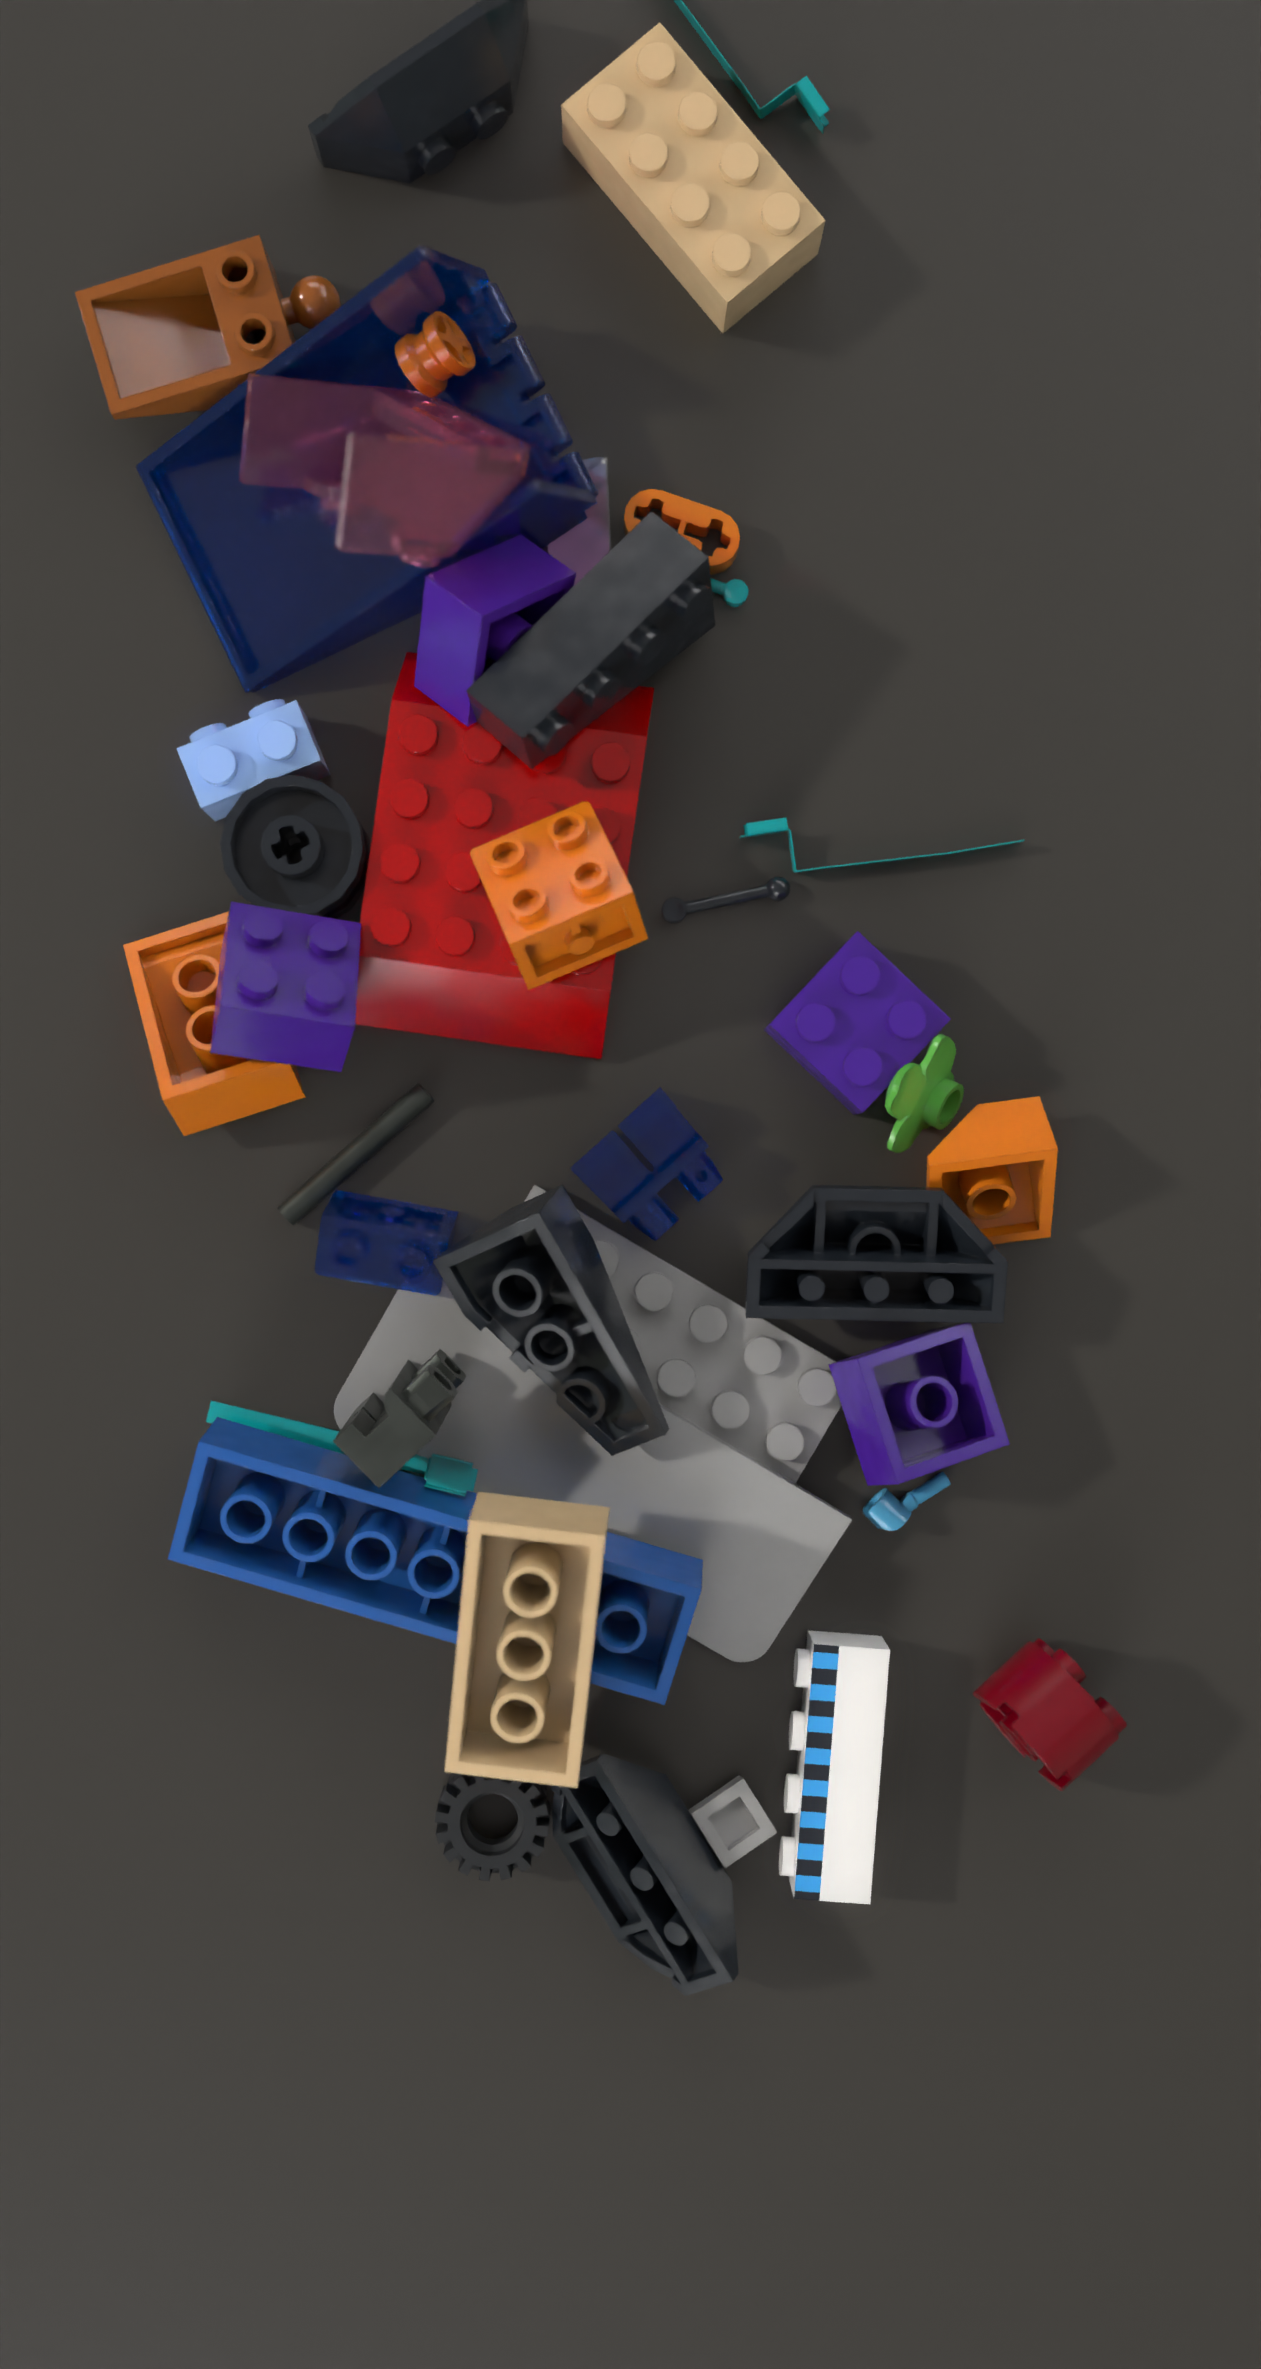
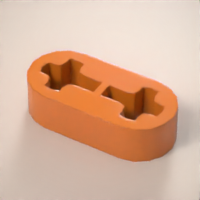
[624,489,740,575]

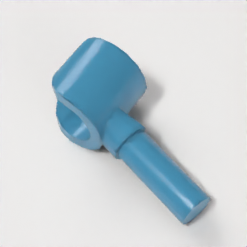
[862,1472,951,1531]

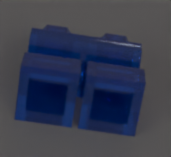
[570,1087,723,1241]

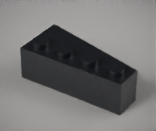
[466,511,716,769]

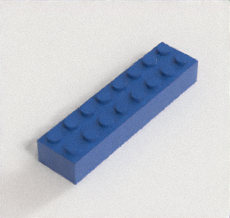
[168,1417,703,1705]

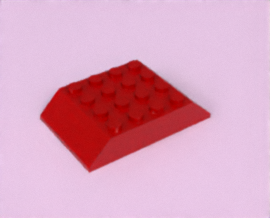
[355,652,655,1060]

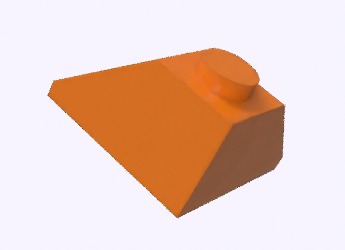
[926,1096,1058,1245]

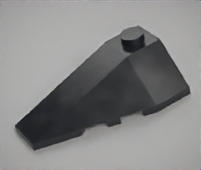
[433,1184,669,1456]

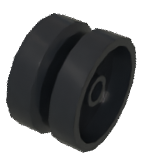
[220,775,370,919]

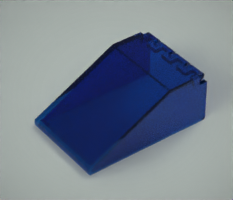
[135,246,599,693]

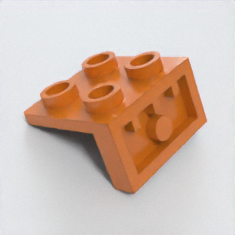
[470,801,648,990]

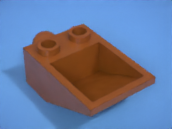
[75,235,341,420]

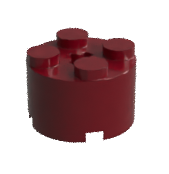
[973,1638,1127,1791]

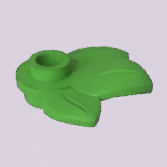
[885,1034,964,1153]

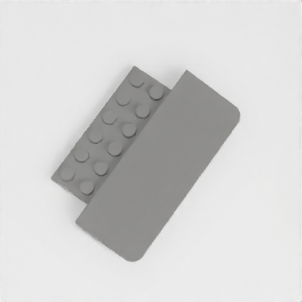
[334,1185,852,1662]

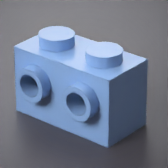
[176,699,331,821]

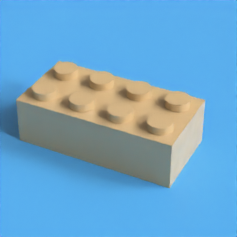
[561,22,826,333]
[445,1492,610,1788]

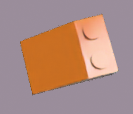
[123,912,305,1136]

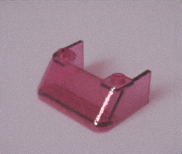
[239,374,531,567]

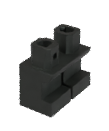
[333,1349,466,1488]

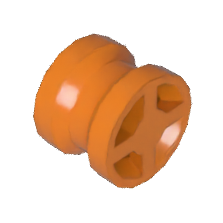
[395,311,476,398]

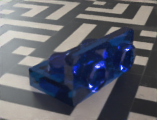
[315,1190,458,1296]

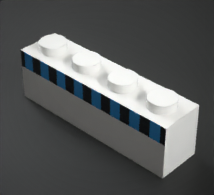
[779,1630,890,1904]

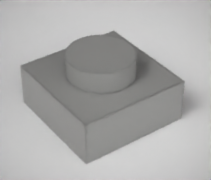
[688,1775,777,1868]

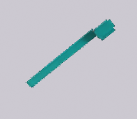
[673,0,830,134]
[739,817,1024,873]
[206,1401,478,1496]

